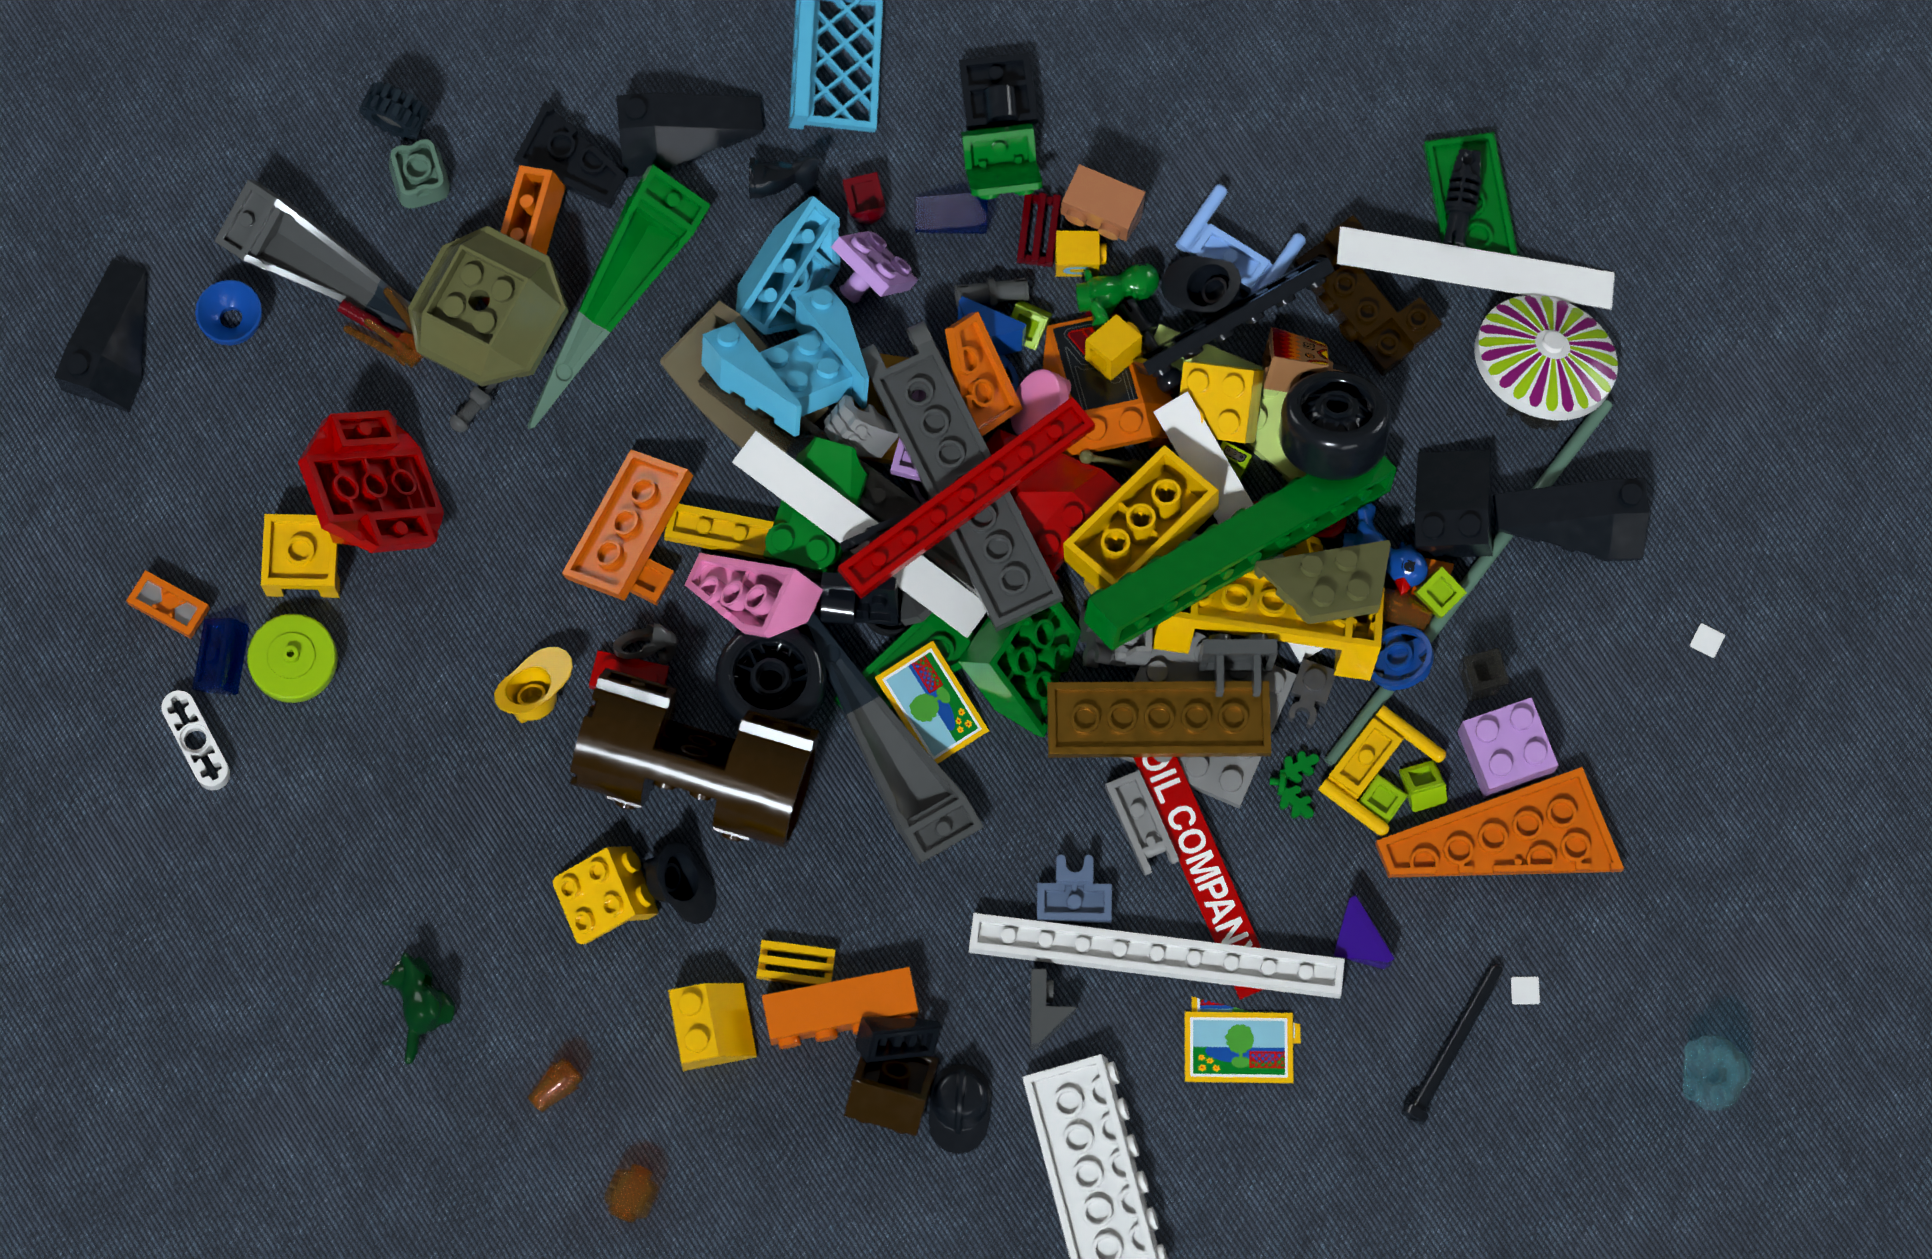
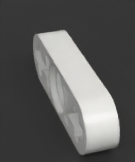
[161,690,230,790]

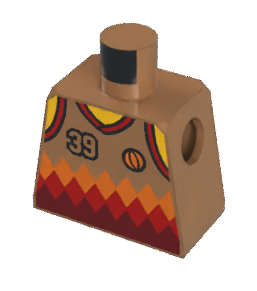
[1262,327,1347,392]

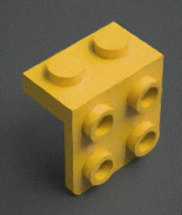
[553,846,659,944]

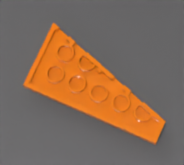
[1375,767,1624,878]

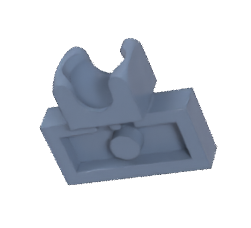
[1037,854,1112,923]

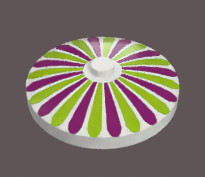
[1474,295,1618,420]

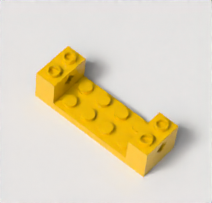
[1152,570,1385,681]

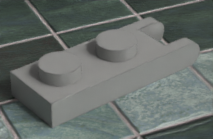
[1105,770,1179,876]

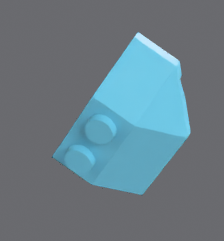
[736,196,840,335]

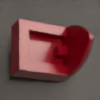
[842,172,886,225]

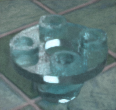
[1683,1035,1752,1111]

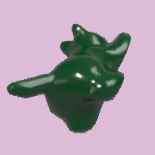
[382,952,455,1064]

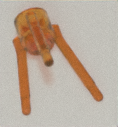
[343,288,423,369]

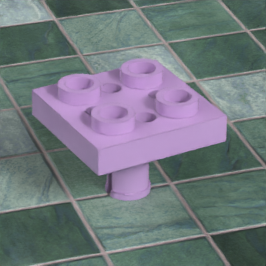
[831,231,918,303]

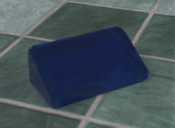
[192,618,249,695]

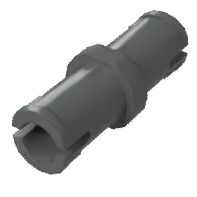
[954,278,1029,307]

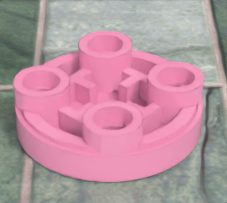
[1011,369,1071,436]

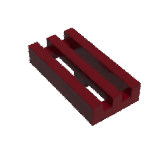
[1017,193,1061,267]

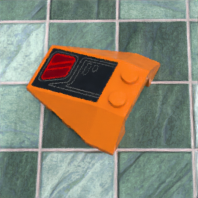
[1043,312,1173,460]

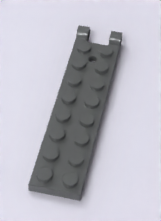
[861,321,1063,632]

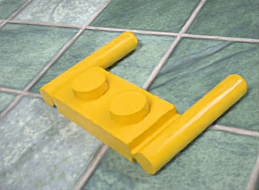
[1318,705,1446,837]

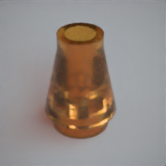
[1383,587,1433,632]
[527,1057,584,1113]

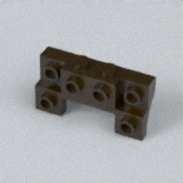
[1294,215,1443,376]

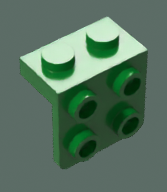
[961,124,1043,199]

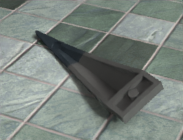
[214,179,413,334]
[805,612,984,865]

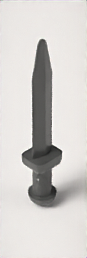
[450,383,498,433]

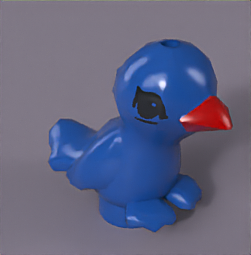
[1343,503,1428,596]

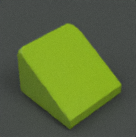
[1011,301,1053,351]
[1399,760,1447,812]

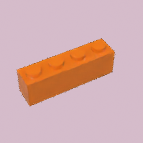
[482,165,566,306]
[762,967,918,1049]

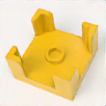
[261,514,340,598]

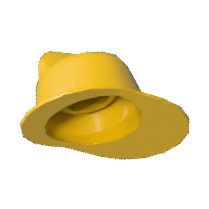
[494,647,573,723]

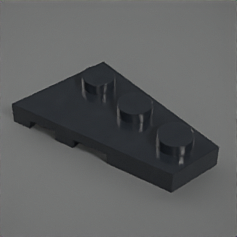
[513,100,626,209]

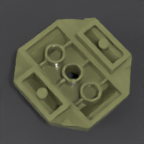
[408,226,569,387]

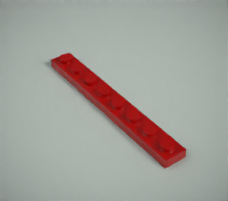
[838,397,1095,599]

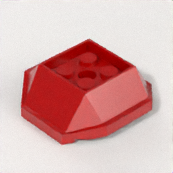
[298,410,444,553]

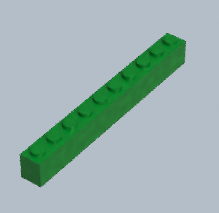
[1084,456,1397,651]

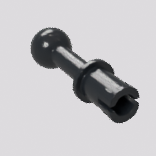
[1116,298,1182,394]

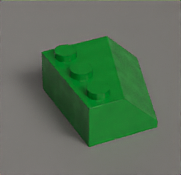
[958,603,1081,738]

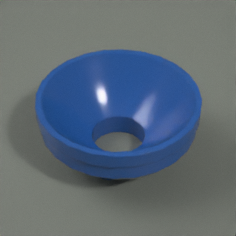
[195,280,262,346]

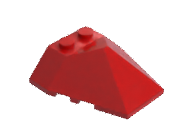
[986,429,1122,582]

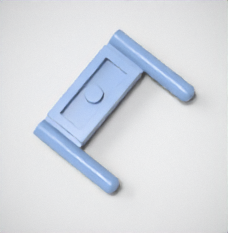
[1175,184,1306,293]

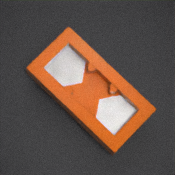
[126,570,210,639]

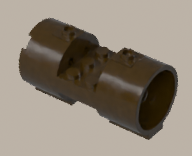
[570,668,820,848]

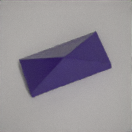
[1333,895,1395,969]

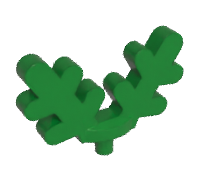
[1269,751,1319,819]

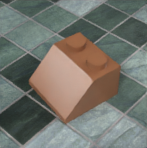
[1060,164,1145,242]

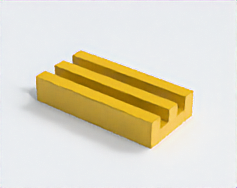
[756,940,836,986]

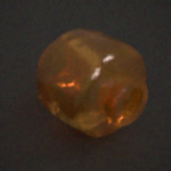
[603,1164,659,1223]

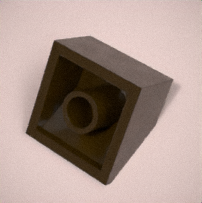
[844,1056,939,1136]

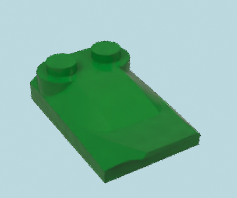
[763,437,868,575]

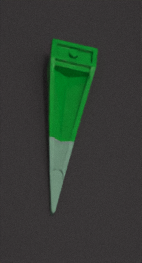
[528,165,711,429]

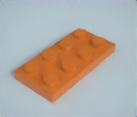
[562,449,694,601]

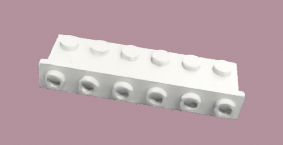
[1022,1054,1168,1259]

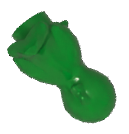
[1076,262,1159,330]

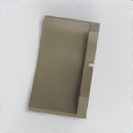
[660,301,829,453]

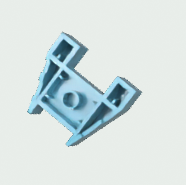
[701,285,869,437]

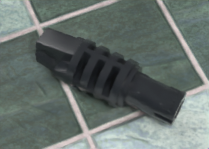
[1443,149,1482,247]

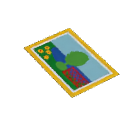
[875,641,989,764]
[1185,1011,1293,1083]

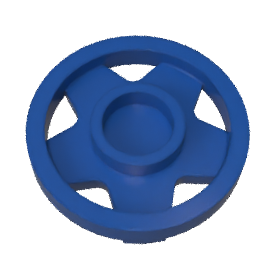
[1371,625,1434,691]

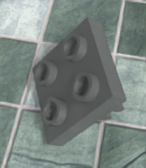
[1198,634,1278,697]

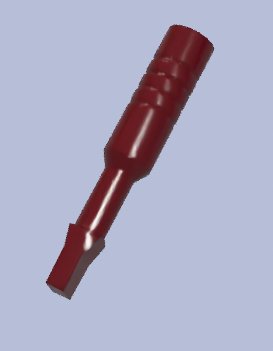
[337,299,414,350]

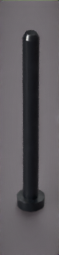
[1401,963,1503,1125]

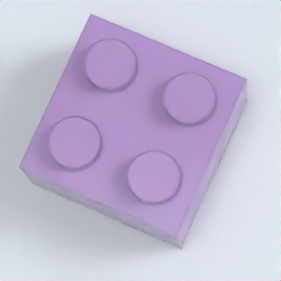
[1457,697,1558,799]

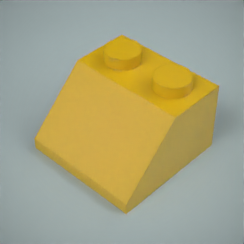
[668,983,757,1071]

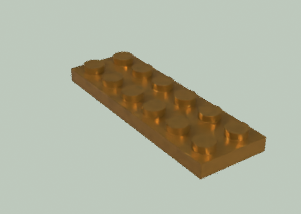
[1047,681,1271,758]

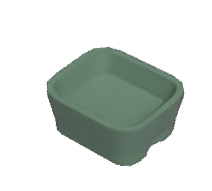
[389,139,450,209]

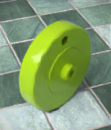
[247,614,338,703]

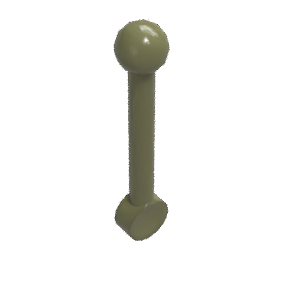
[1079,450,1143,474]

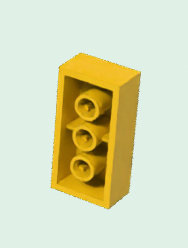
[1063,445,1219,590]

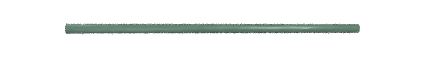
[1324,399,1613,768]

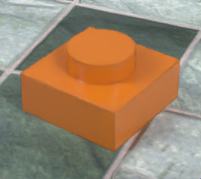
[630,558,674,606]

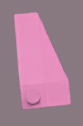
[684,553,823,638]

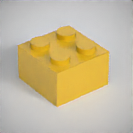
[1179,361,1264,443]

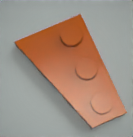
[945,312,1023,436]

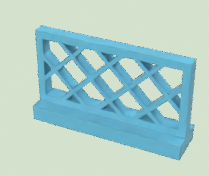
[789,0,883,133]

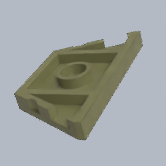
[1253,540,1391,624]

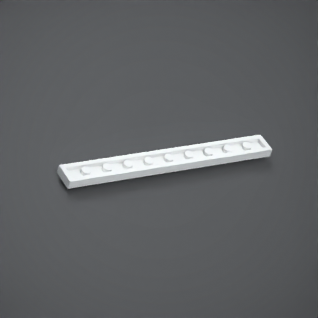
[969,913,1345,999]

